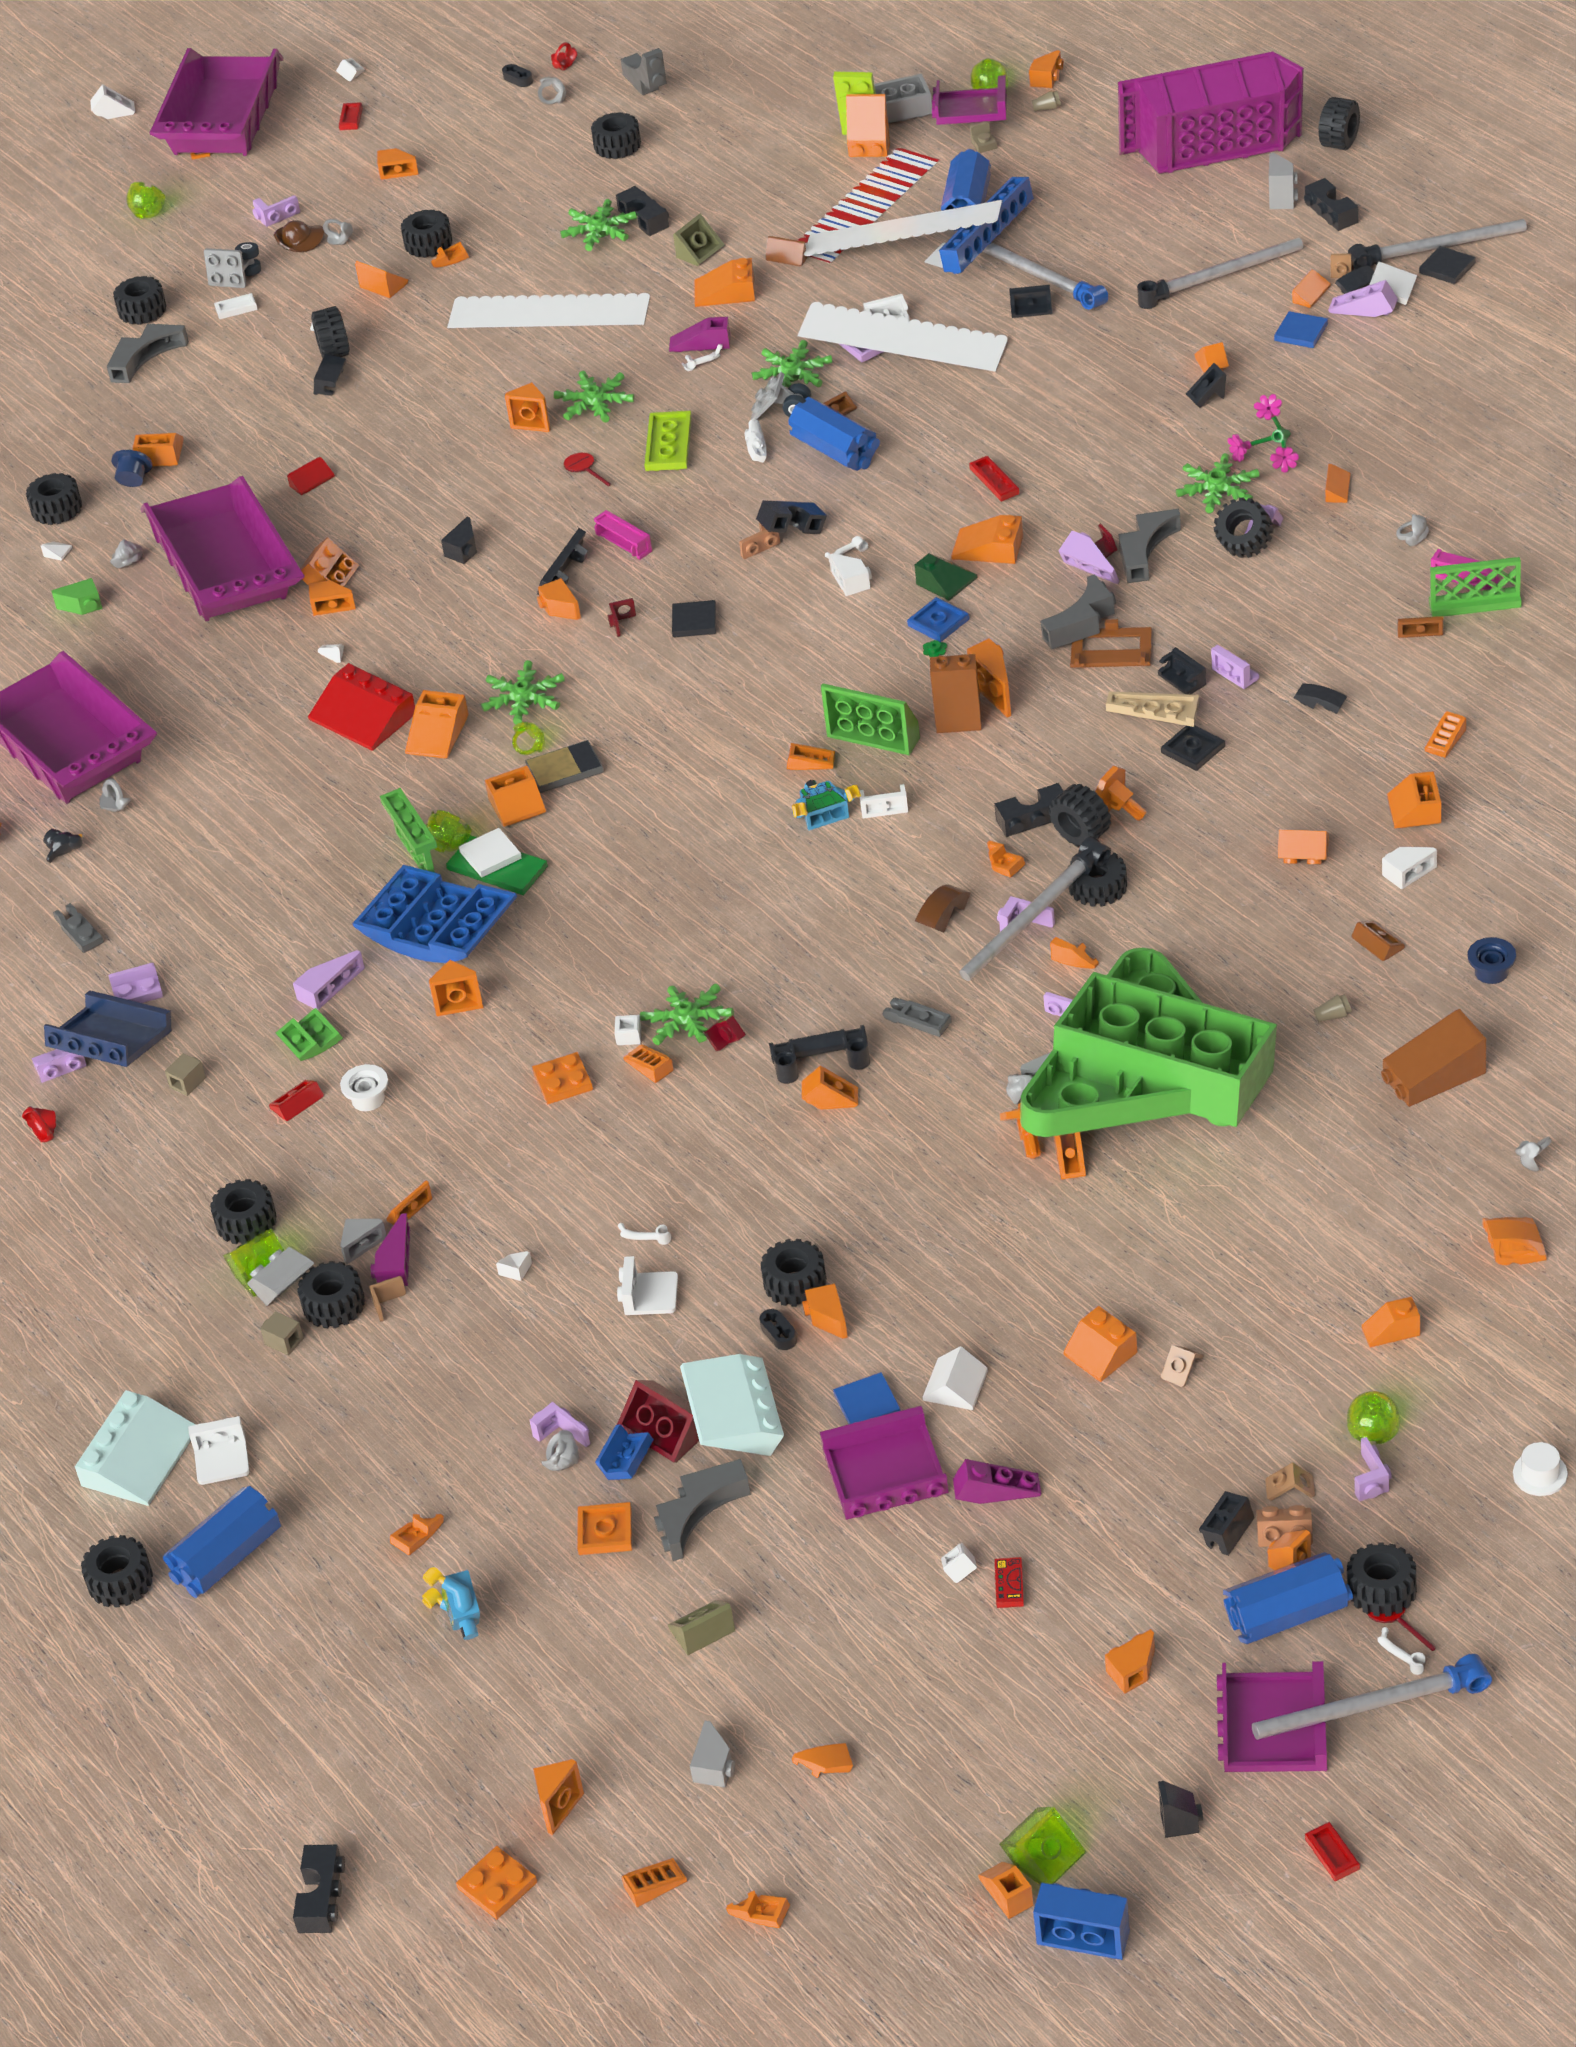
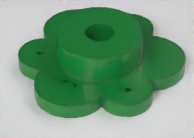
[923,640,947,657]

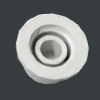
[340,1064,388,1111]
[1513,1442,1568,1496]

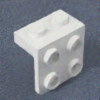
[617,1256,678,1315]
[188,1416,250,1485]

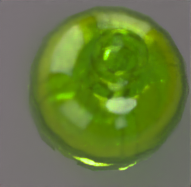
[970,58,1008,89]
[126,182,166,219]
[426,810,472,853]
[1347,1391,1400,1444]

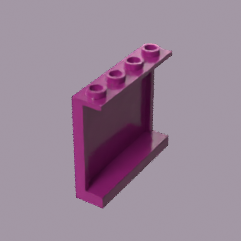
[932,75,1007,125]
[820,1406,949,1520]
[1217,1661,1327,1772]

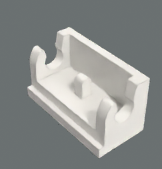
[863,294,910,321]
[859,784,908,818]

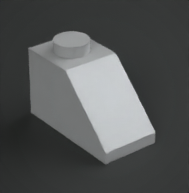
[690,1720,735,1787]

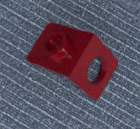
[1094,523,1118,558]
[607,598,636,637]

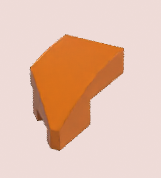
[987,840,1026,878]
[390,1514,444,1555]

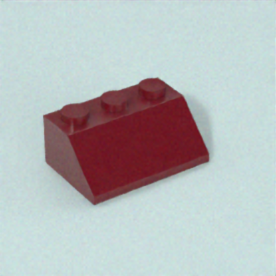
[617,1380,699,1463]

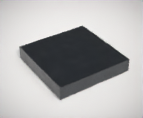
[1419,246,1476,285]
[672,600,716,638]
[1161,725,1225,771]

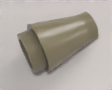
[1032,90,1061,112]
[1313,994,1352,1022]

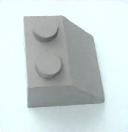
[1269,153,1298,209]
[247,1247,314,1306]

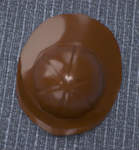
[273,220,324,252]

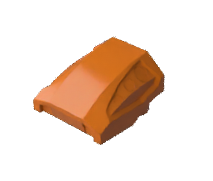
[1482,1217,1546,1265]

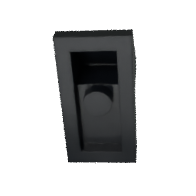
[1186,363,1227,408]

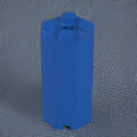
[941,149,991,231]
[788,397,880,471]
[163,1486,281,1598]
[1223,1552,1353,1644]

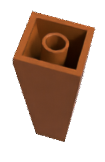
[930,654,981,733]
[1381,1009,1486,1107]

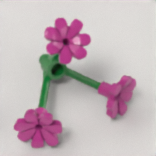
[1227,394,1299,473]

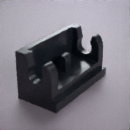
[1009,284,1052,318]
[313,354,346,396]
[1158,647,1206,695]
[1199,1491,1255,1556]

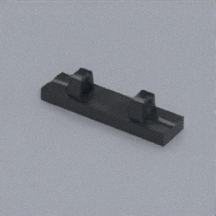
[537,528,588,595]

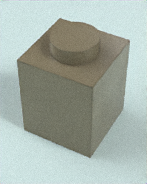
[165,1053,206,1096]
[260,1311,304,1356]

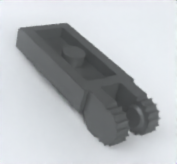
[53,903,104,953]
[882,997,952,1037]

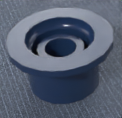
[111,450,153,487]
[1467,937,1516,984]

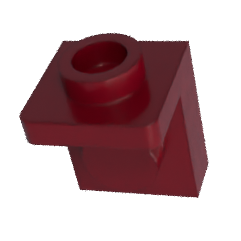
[704,1015,746,1051]

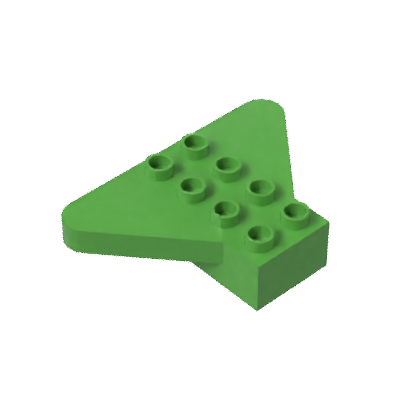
[1020,948,1277,1137]

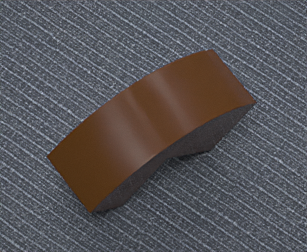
[915,884,971,933]

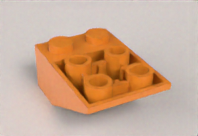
[405,690,469,759]

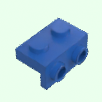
[595,1424,654,1480]

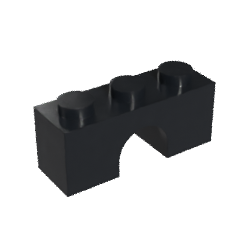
[1304,178,1359,231]
[616,186,669,236]
[756,500,827,534]
[994,783,1063,837]
[293,1844,345,1933]

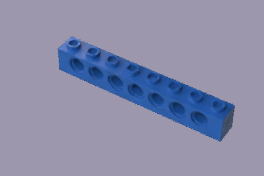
[939,177,1034,274]

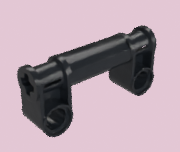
[769,1025,870,1084]

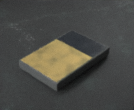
[525,740,603,793]

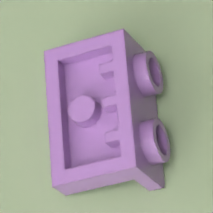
[1211,644,1259,689]
[109,963,163,1003]
[32,1049,87,1083]

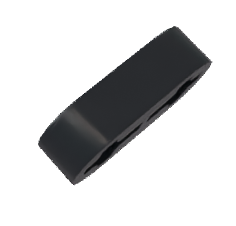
[502,64,533,87]
[759,1309,797,1350]

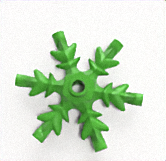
[560,199,637,251]
[751,340,833,388]
[554,371,635,423]
[1176,453,1259,513]
[481,660,565,725]
[640,984,734,1045]

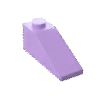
[1328,280,1398,317]
[1059,531,1119,584]
[293,950,364,1010]

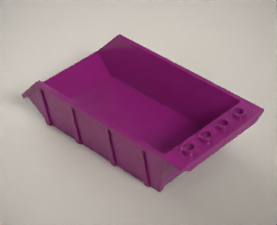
[149,48,284,156]
[1118,51,1304,174]
[140,476,304,622]
[0,651,157,804]

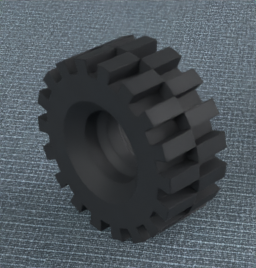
[1068,853,1127,907]

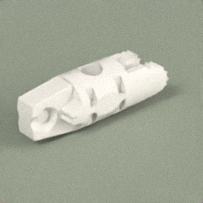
[744,419,767,463]

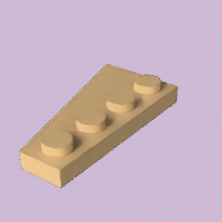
[1106,691,1199,727]

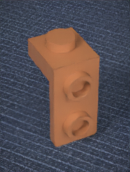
[739,523,780,559]

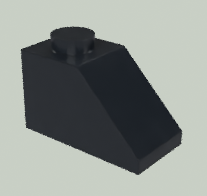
[441,517,477,564]
[1158,1781,1203,1838]

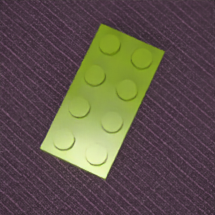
[833,71,876,135]
[644,410,692,471]

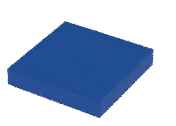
[1274,311,1328,348]
[907,597,969,642]
[833,1372,901,1424]

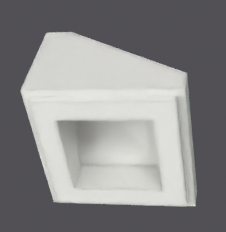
[41,542,72,561]
[318,644,344,663]

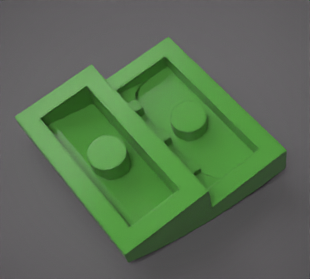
[276,1008,343,1061]

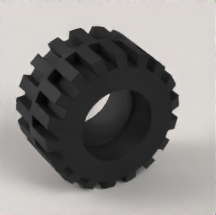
[1318,97,1360,150]
[591,112,641,159]
[401,209,453,258]
[113,276,167,325]
[311,306,350,358]
[26,473,82,525]
[1214,497,1274,558]
[1049,784,1111,847]
[210,1179,277,1245]
[760,1239,827,1307]
[297,1261,365,1329]
[81,1535,153,1608]
[1347,1542,1417,1616]

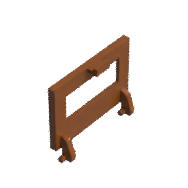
[1070,619,1152,668]

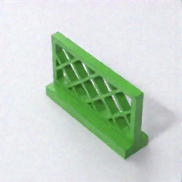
[1429,557,1522,617]
[380,788,437,873]

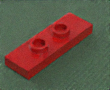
[969,455,1020,502]

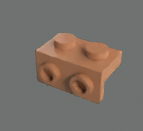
[1256,1505,1313,1547]

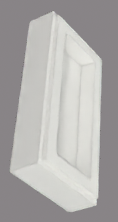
[214,293,257,320]

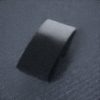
[1335,265,1375,294]
[1294,683,1347,714]

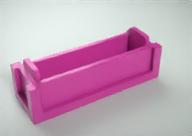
[594,510,652,560]
[1431,549,1500,590]

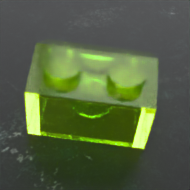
[223,1229,284,1297]
[999,1807,1086,1886]

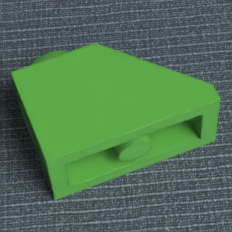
[51,578,103,615]

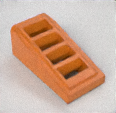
[1425,711,1466,758]
[786,743,835,770]
[623,1044,673,1083]
[621,1858,687,1907]

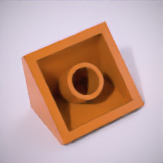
[355,261,409,298]
[505,382,551,432]
[429,960,483,1016]
[533,1759,584,1835]

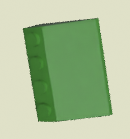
[821,683,920,756]

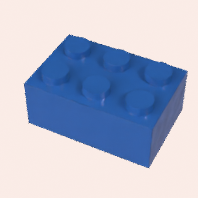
[1033,1883,1130,1960]

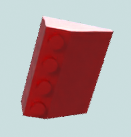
[308,663,415,751]

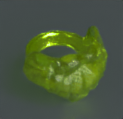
[512,721,545,755]

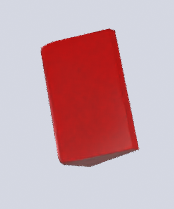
[287,457,335,495]
[269,1080,324,1121]

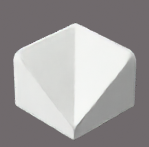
[336,58,365,82]
[615,1015,641,1045]
[496,1251,532,1281]
[941,1543,977,1583]

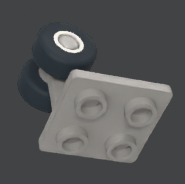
[204,242,261,288]
[751,372,811,420]

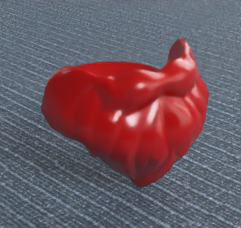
[551,42,577,70]
[22,1106,56,1142]

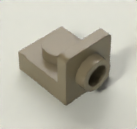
[970,121,997,153]

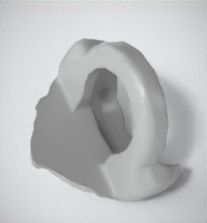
[538,76,566,105]
[323,219,353,245]
[1396,514,1429,546]
[110,539,142,569]
[99,778,131,812]
[1006,1074,1033,1104]
[1515,1136,1552,1171]
[541,1430,579,1471]

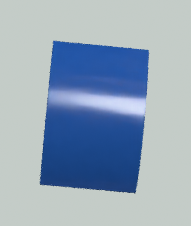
[353,865,517,963]

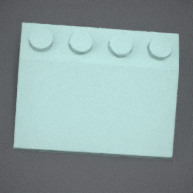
[680,1354,784,1456]
[75,1390,196,1506]

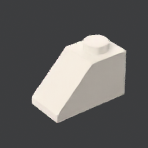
[90,84,135,119]
[829,553,872,596]
[1382,847,1437,889]

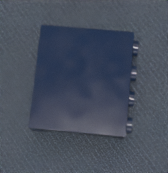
[44,990,172,1067]

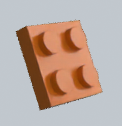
[532,1052,593,1105]
[577,1502,632,1555]
[456,1846,537,1920]

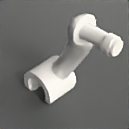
[682,344,723,371]
[825,536,868,562]
[618,1223,671,1245]
[1378,1627,1425,1675]

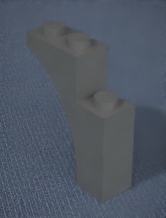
[620,48,667,96]
[107,324,189,383]
[1118,508,1181,584]
[1040,574,1116,650]
[654,1459,751,1561]

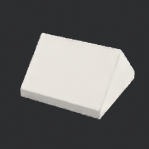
[923,1346,988,1410]

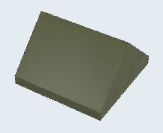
[673,213,725,266]
[668,1600,735,1655]

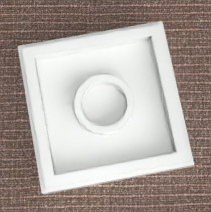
[1369,262,1417,305]
[459,828,522,878]

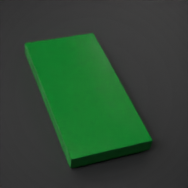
[446,835,548,896]

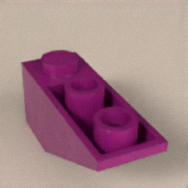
[669,316,731,352]
[953,1459,1041,1504]

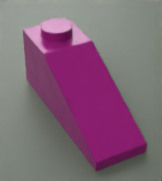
[370,1213,411,1286]

